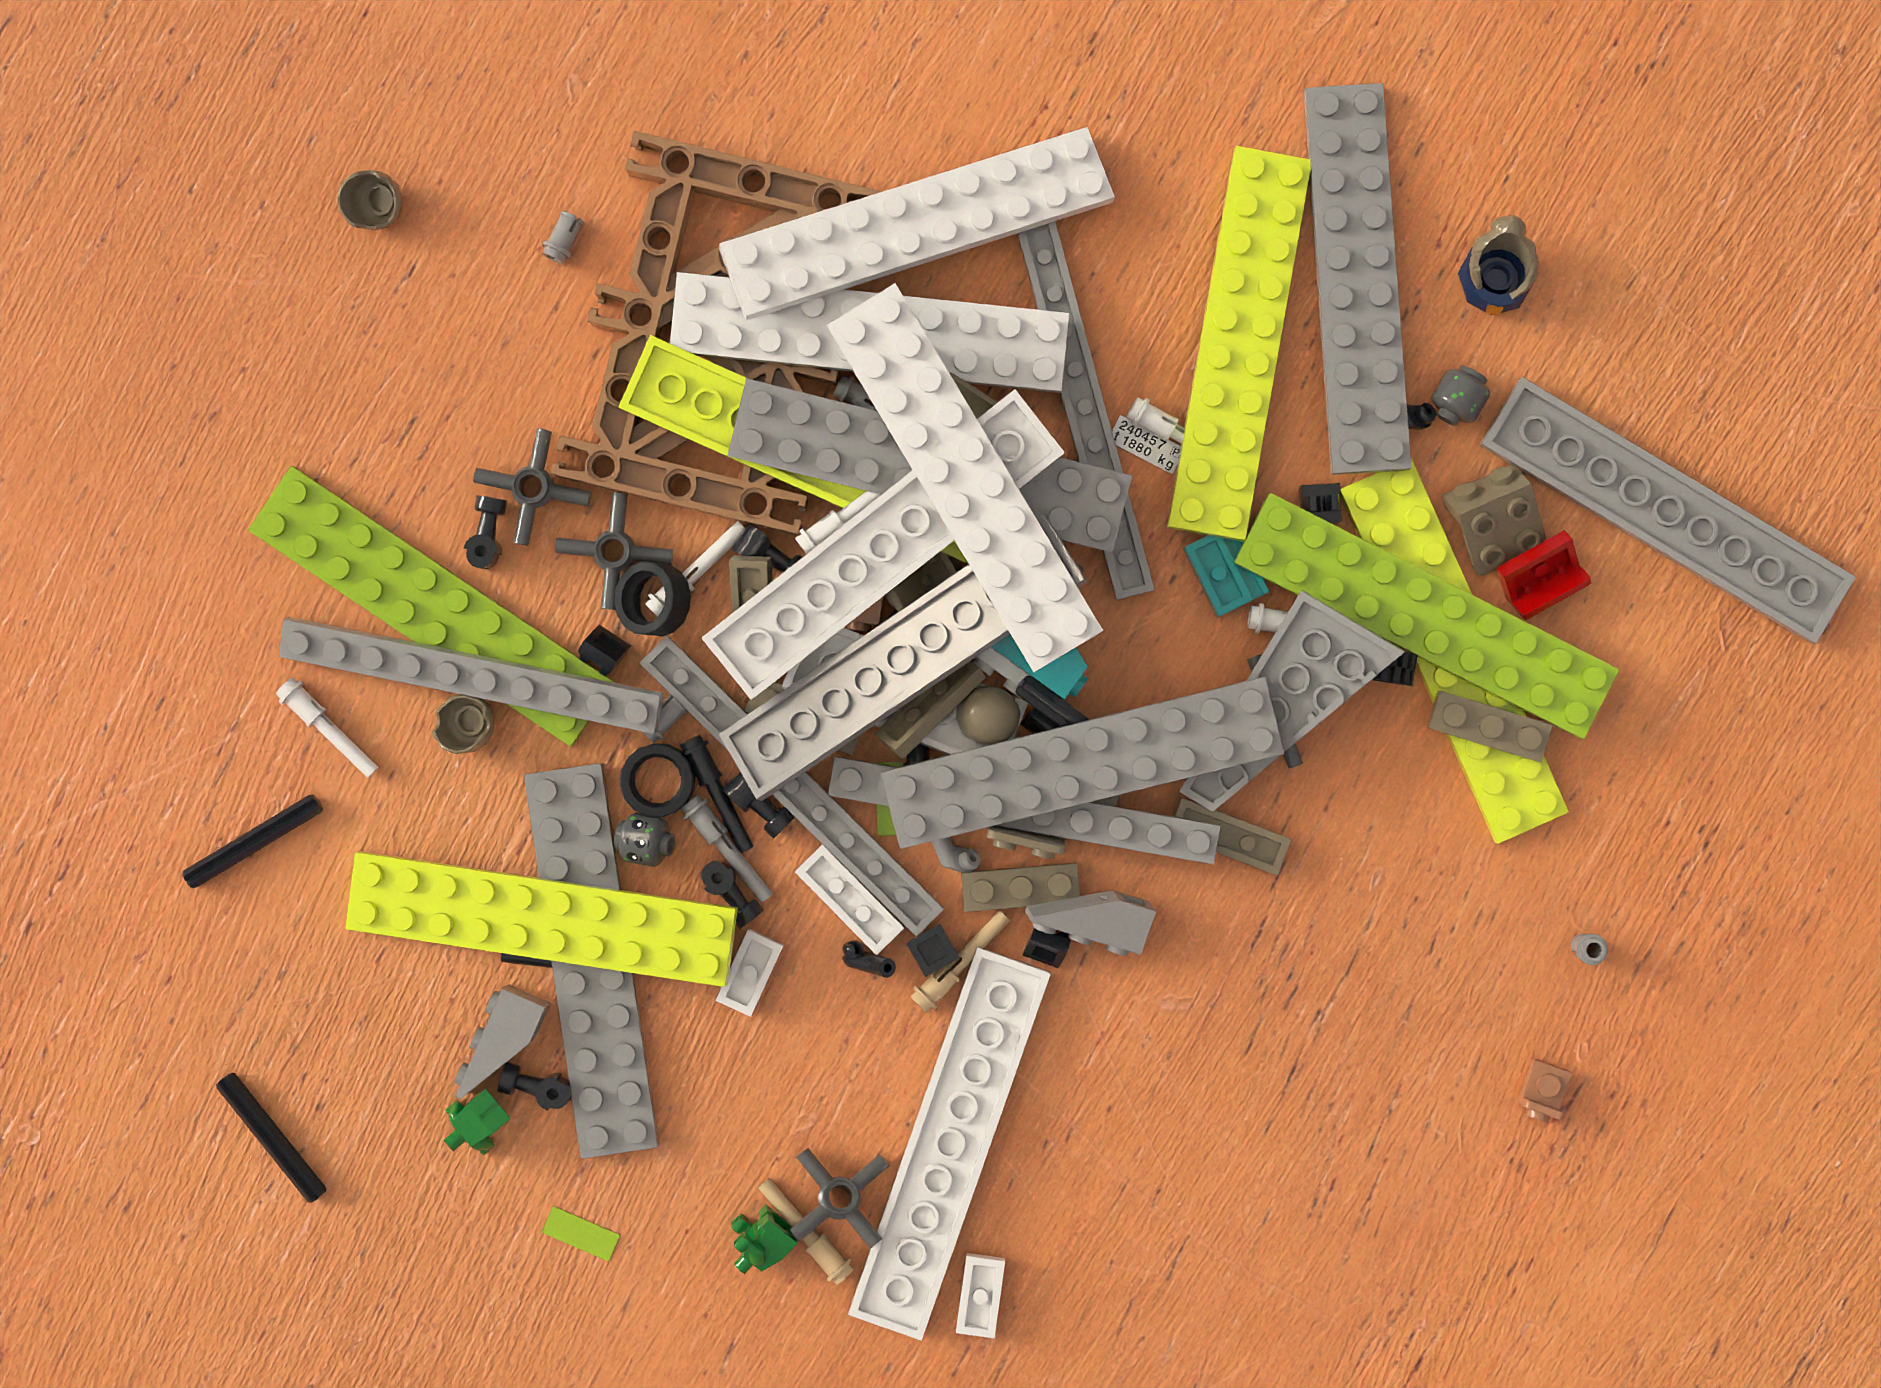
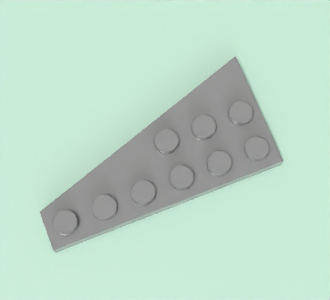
[1179,590,1405,812]

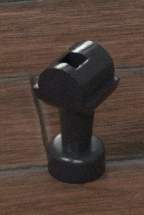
[464,495,507,569]
[732,524,802,572]
[722,772,795,839]
[701,860,764,929]
[497,1062,572,1111]

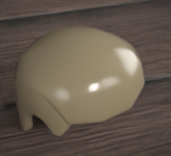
[337,170,403,230]
[956,686,1021,745]
[432,694,494,754]

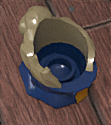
[1458,215,1539,315]

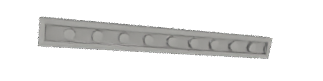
[1017,221,1155,600]
[279,617,663,734]
[640,635,944,937]
[828,756,1221,864]

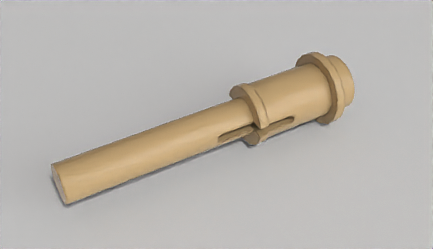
[911,910,1010,1013]
[758,1178,854,1285]

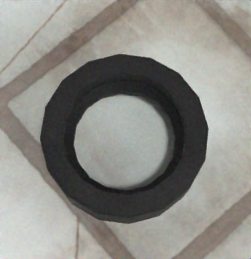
[614,561,691,637]
[620,743,696,817]

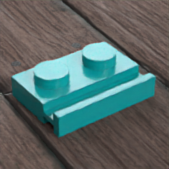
[1183,536,1269,617]

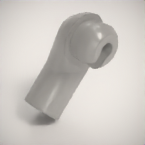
[931,837,981,873]

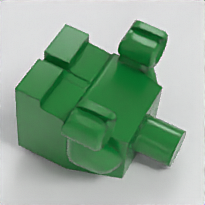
[443,1089,511,1155]
[731,1204,798,1274]

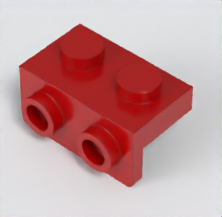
[1496,530,1591,620]

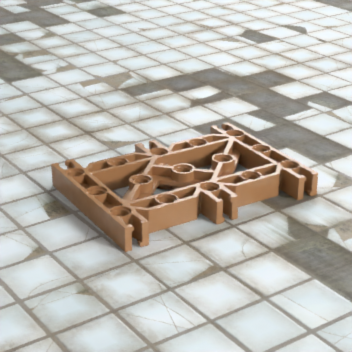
[550,131,882,536]

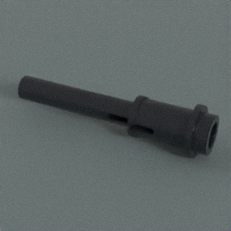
[680,734,754,853]

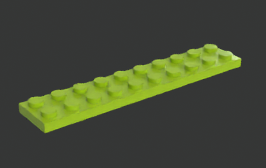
[248,466,615,747]
[1233,493,1619,739]

